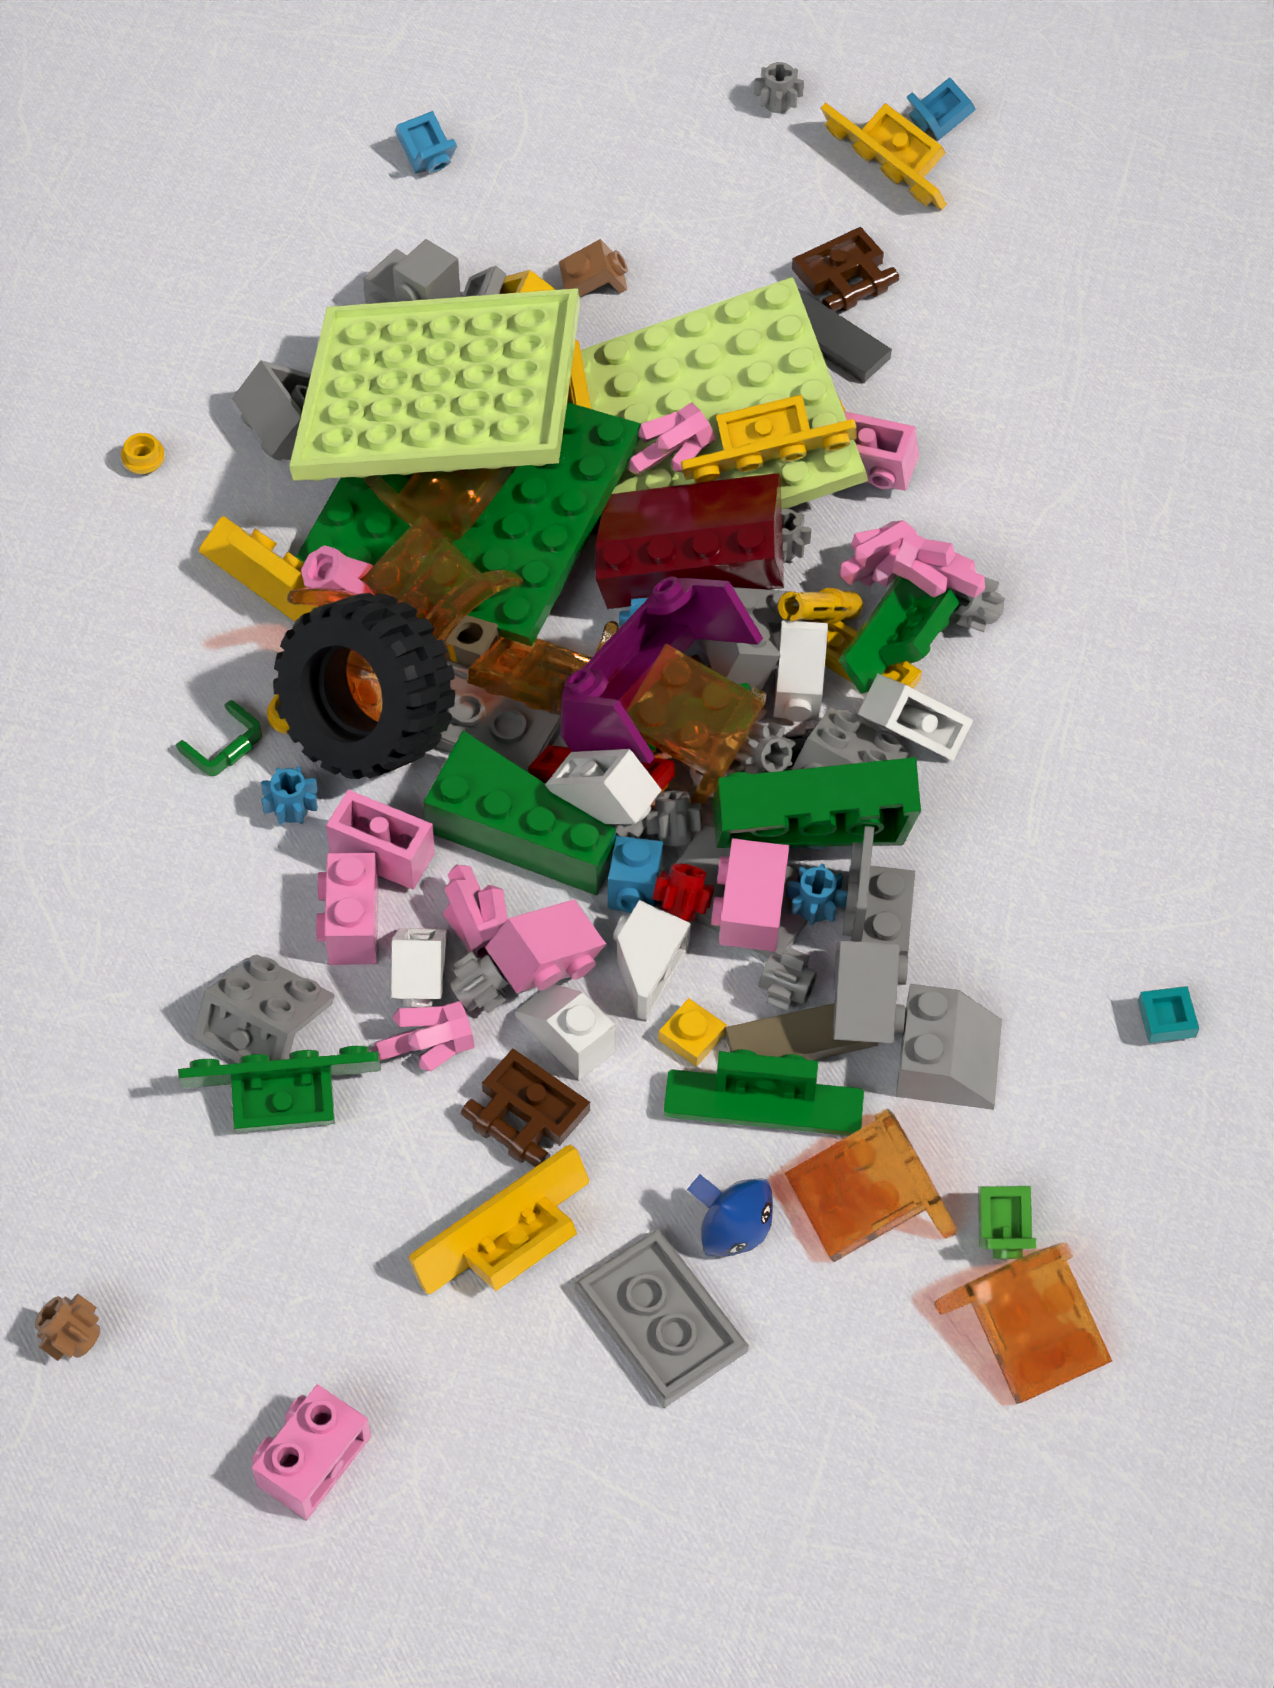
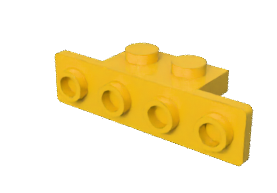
[820,102,947,211]
[680,394,858,483]
[199,516,322,621]
[408,1144,589,1294]

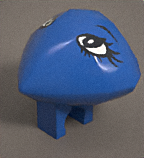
[687,1174,773,1257]

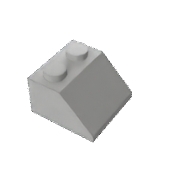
[232,360,311,461]
[896,984,1002,1110]

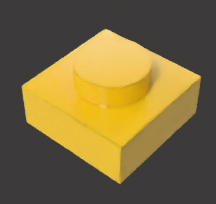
[658,998,727,1067]

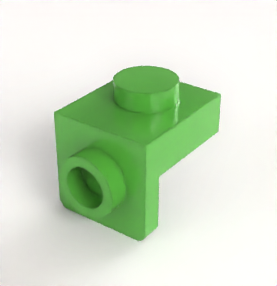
[978,1186,1036,1259]

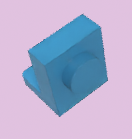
[906,77,976,141]
[395,111,457,174]
[607,836,663,913]

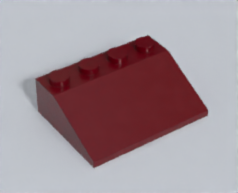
[596,473,784,609]

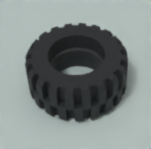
[273,593,456,779]

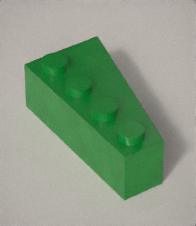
[423,730,616,896]
[713,757,921,848]

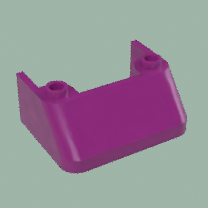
[560,577,763,764]

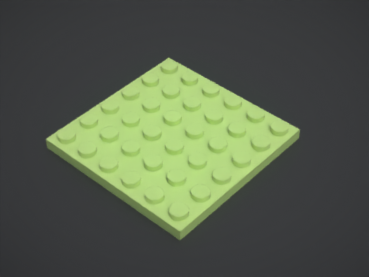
[581,277,868,515]
[289,288,580,481]

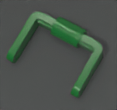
[176,700,262,776]

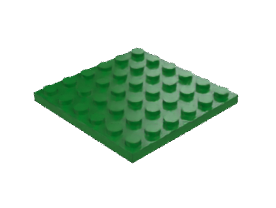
[296,402,641,647]

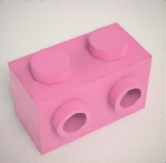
[844,411,919,491]
[326,789,435,890]
[711,838,789,952]
[316,853,379,965]
[485,899,606,993]
[251,1384,371,1521]

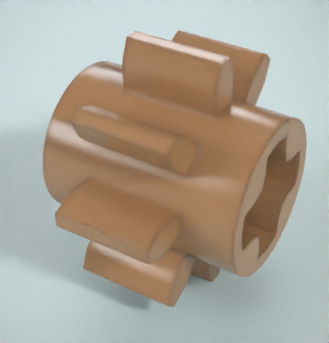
[35,1293,100,1361]

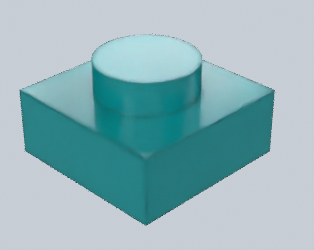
[1138,986,1199,1043]

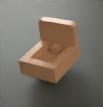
[559,239,628,297]

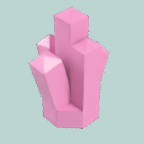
[629,402,716,475]
[838,520,917,588]
[891,532,985,598]
[301,545,378,605]
[443,864,508,958]
[371,1001,475,1071]

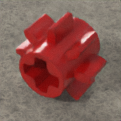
[652,863,715,922]

